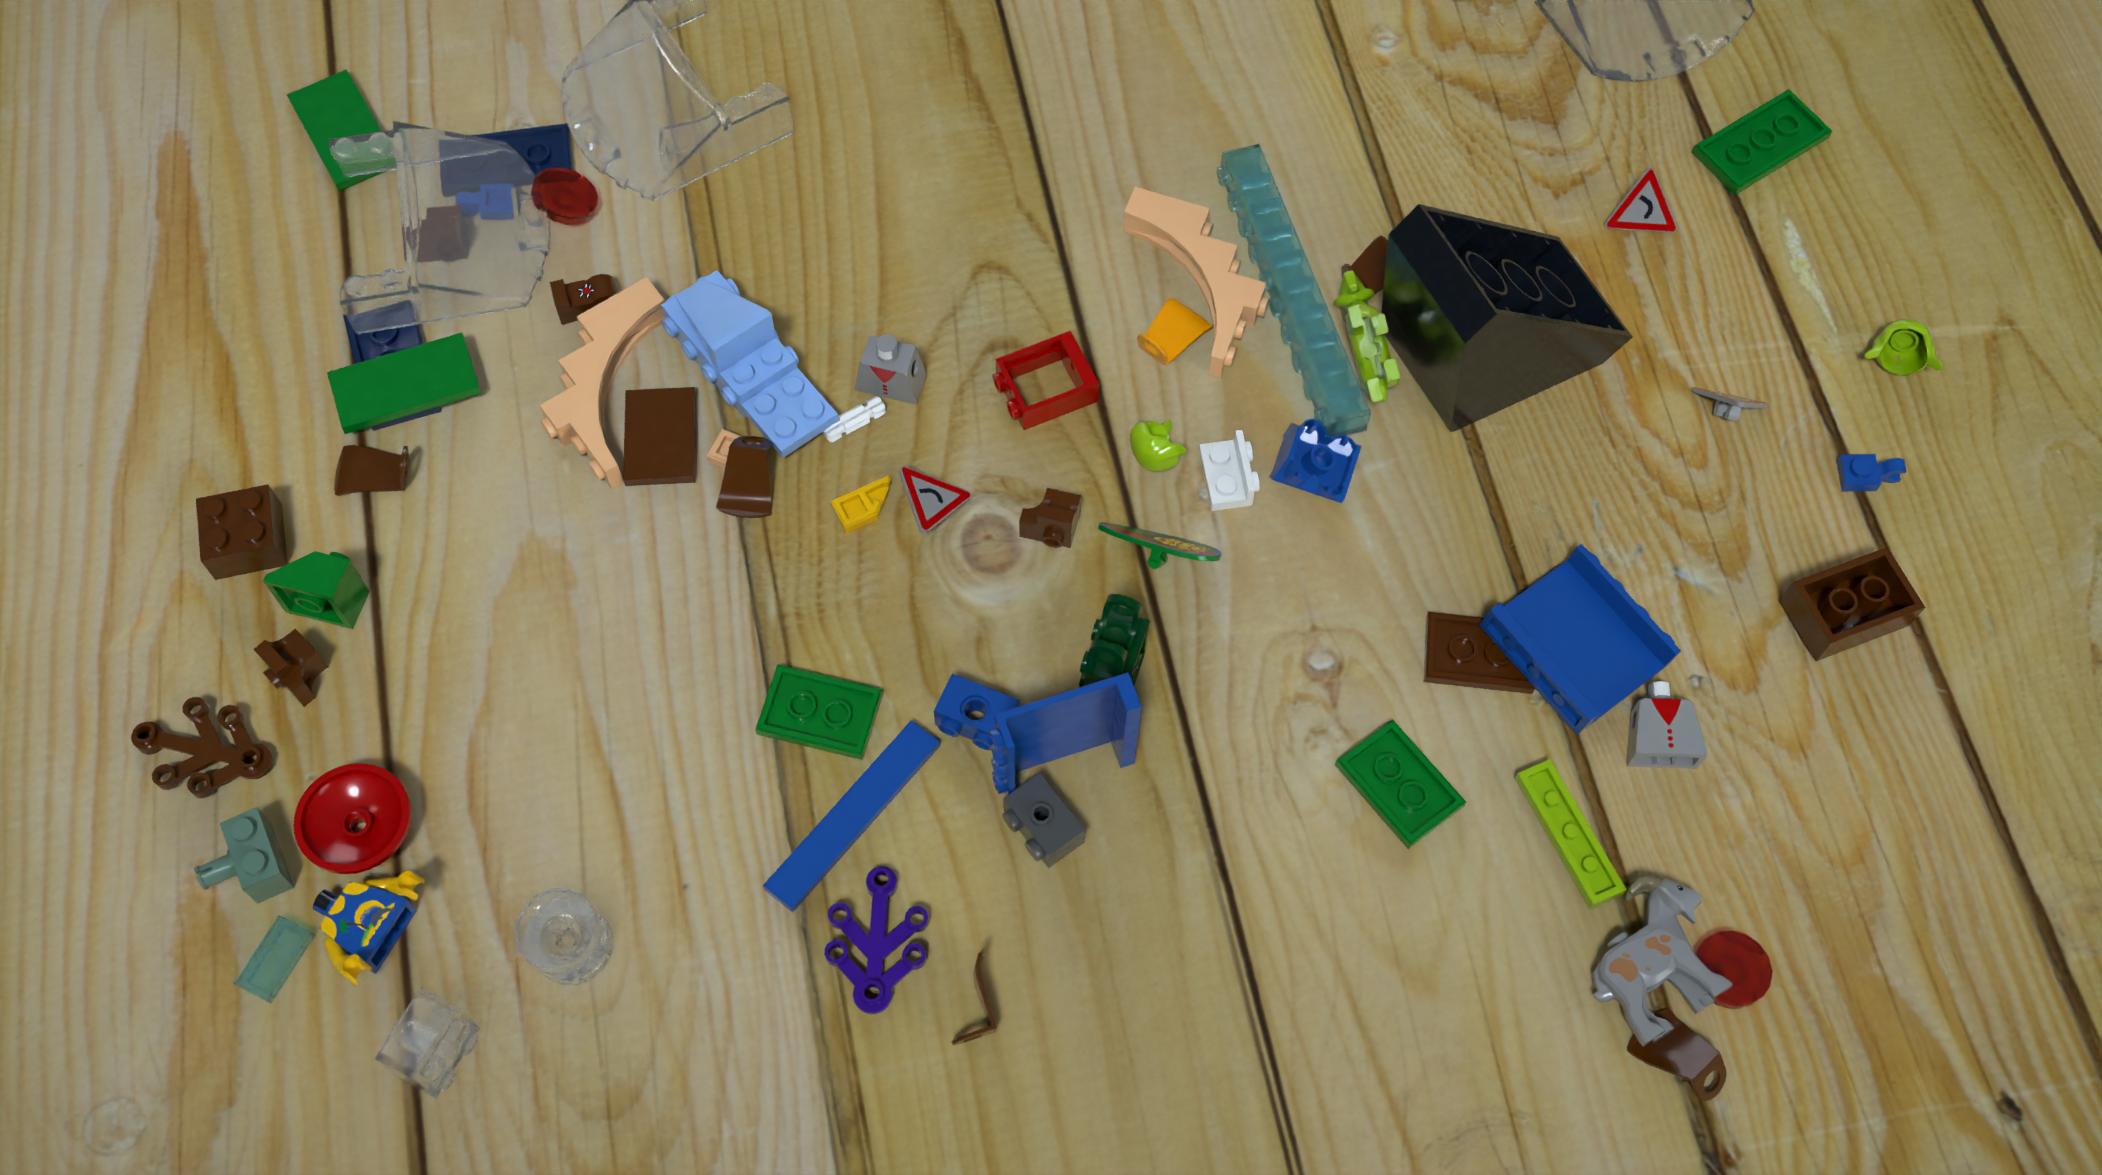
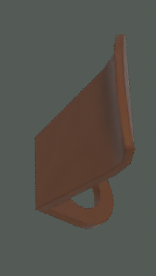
[1341,235,1388,294]
[716,436,772,518]
[334,445,409,496]
[951,950,996,1045]
[1627,1009,1726,1101]

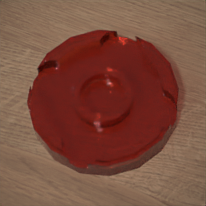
[530,168,598,225]
[1695,931,1773,1009]

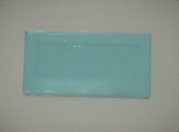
[234,915,315,1003]

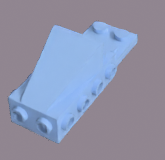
[661,270,839,458]

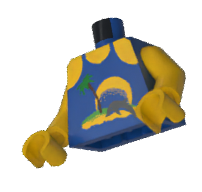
[313,870,425,986]

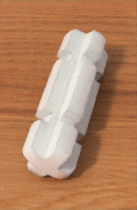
[823,396,886,442]

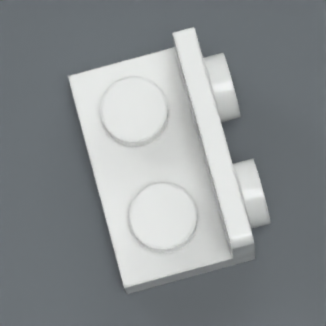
[1198,430,1259,511]

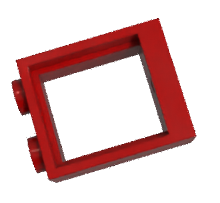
[992,331,1099,430]

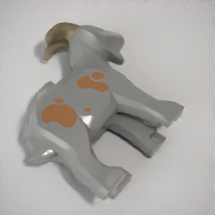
[1593,875,1733,1047]

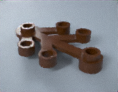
[131,697,272,798]

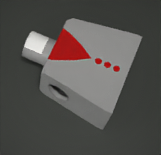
[855,334,927,405]
[1626,681,1707,769]

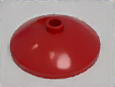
[293,763,412,874]

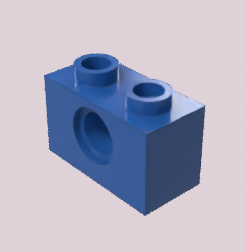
[934,674,1020,751]

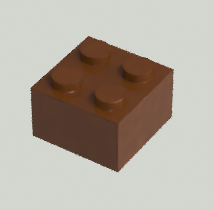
[196,484,287,580]

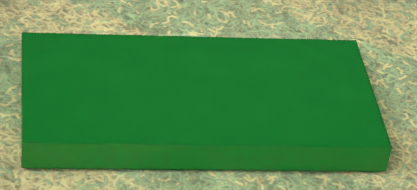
[287,69,399,191]
[1691,89,1832,196]
[327,332,481,434]

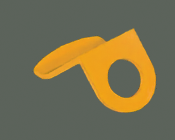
[1137,297,1213,366]

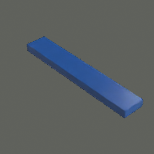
[763,720,940,913]

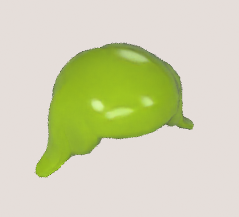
[1864,319,1943,376]
[1130,419,1187,472]

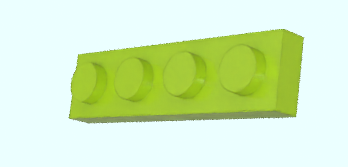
[1515,759,1627,909]

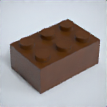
[1780,547,1926,661]

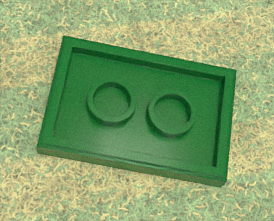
[755,664,883,760]
[1335,719,1466,849]

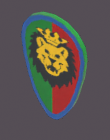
[1098,523,1221,569]

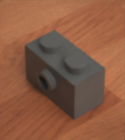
[1002,773,1086,868]

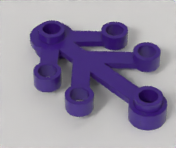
[824,866,929,1014]

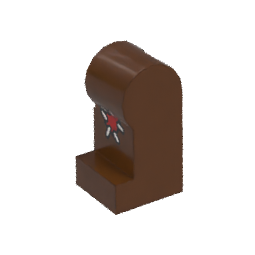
[550,274,618,325]

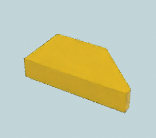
[830,475,892,534]

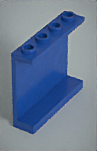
[1479,544,1681,735]
[990,672,1142,796]

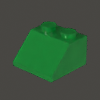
[263,551,370,629]

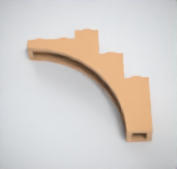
[1123,187,1270,378]
[540,277,665,489]

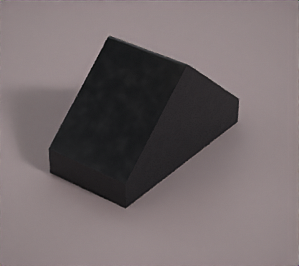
[1381,204,1633,432]

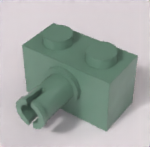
[194,807,295,904]

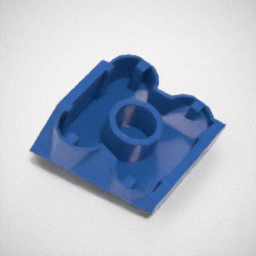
[1269,419,1362,503]

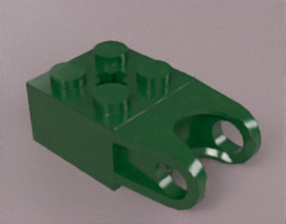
[1079,594,1150,687]

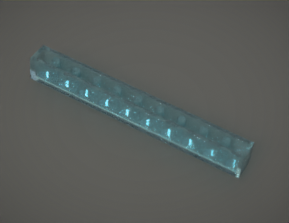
[1217,144,1371,437]

